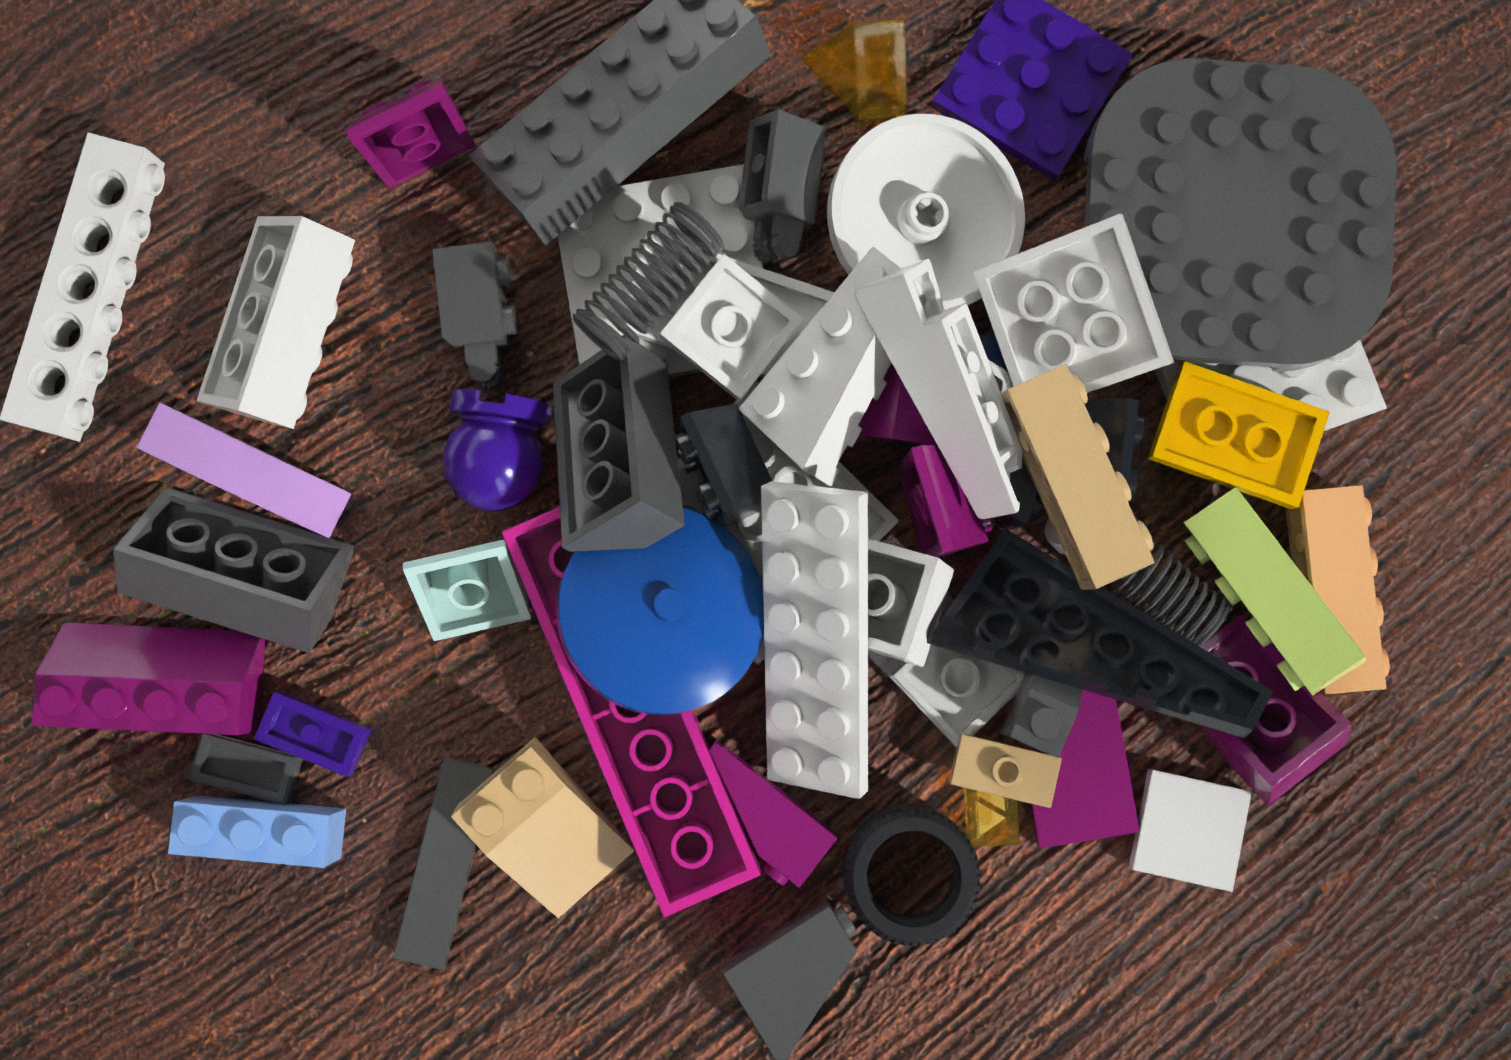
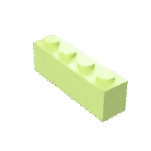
[1184,487,1367,696]

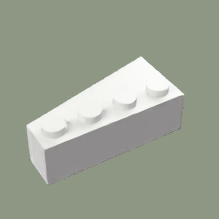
[739,246,902,486]

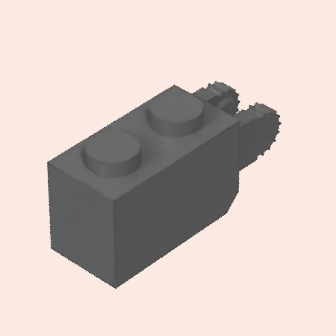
[738,109,826,263]
[432,241,518,390]

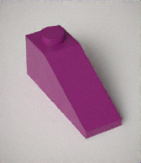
[709,739,837,888]

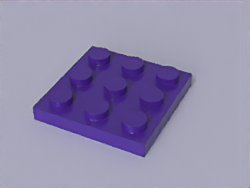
[931,0,1133,181]

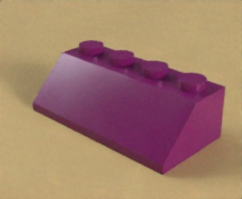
[32,623,266,735]

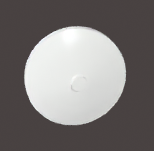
[827,114,1025,310]

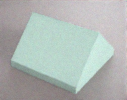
[403,540,531,641]

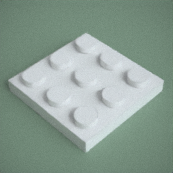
[973,214,1174,393]

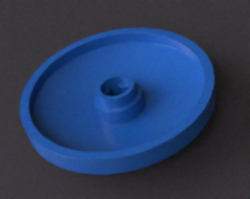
[556,508,764,715]

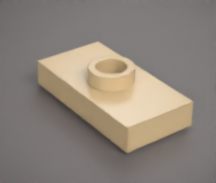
[949,733,1062,808]

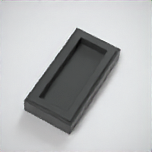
[188,734,303,805]

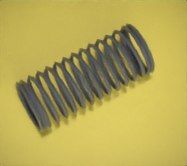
[573,202,724,361]
[1109,538,1231,646]

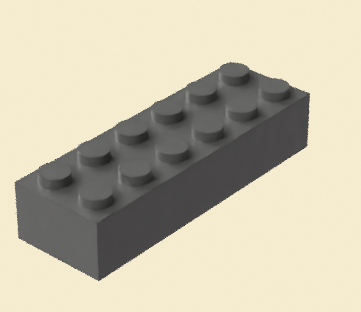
[468,0,771,246]

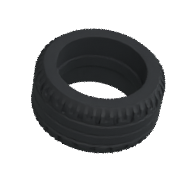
[842,804,981,946]

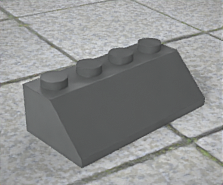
[553,335,685,552]
[113,487,354,653]

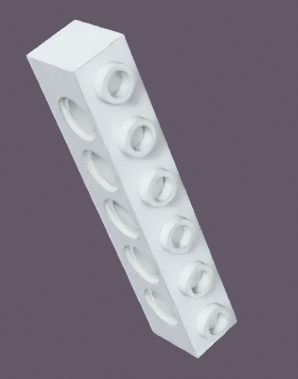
[0,133,165,442]

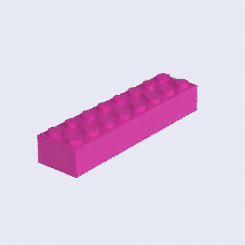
[502,507,761,918]

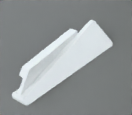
[855,258,1023,519]

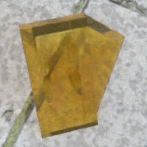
[801,17,907,122]

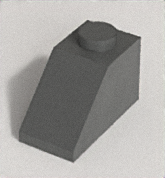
[1000,673,1082,758]

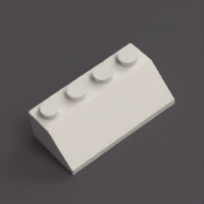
[197,216,355,429]

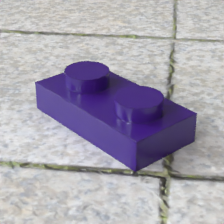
[254,691,372,777]

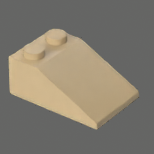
[451,737,635,918]

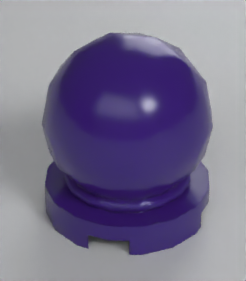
[443,389,552,512]

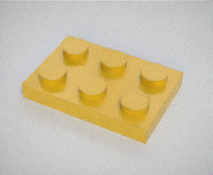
[1147,361,1330,509]

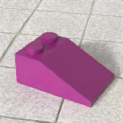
[346,77,476,189]
[896,445,992,558]
[1199,615,1353,806]

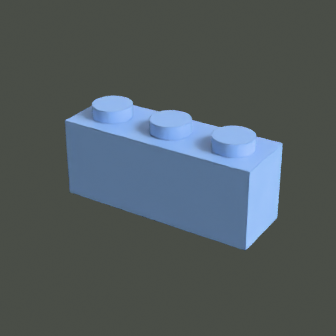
[168,795,346,868]

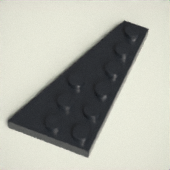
[927,528,1273,738]

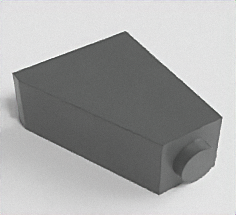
[723,898,858,1060]

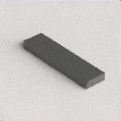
[393,757,496,970]

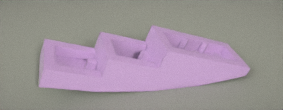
[136,402,351,538]

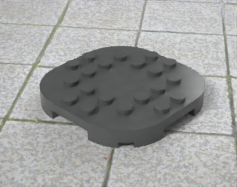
[1084,59,1397,372]

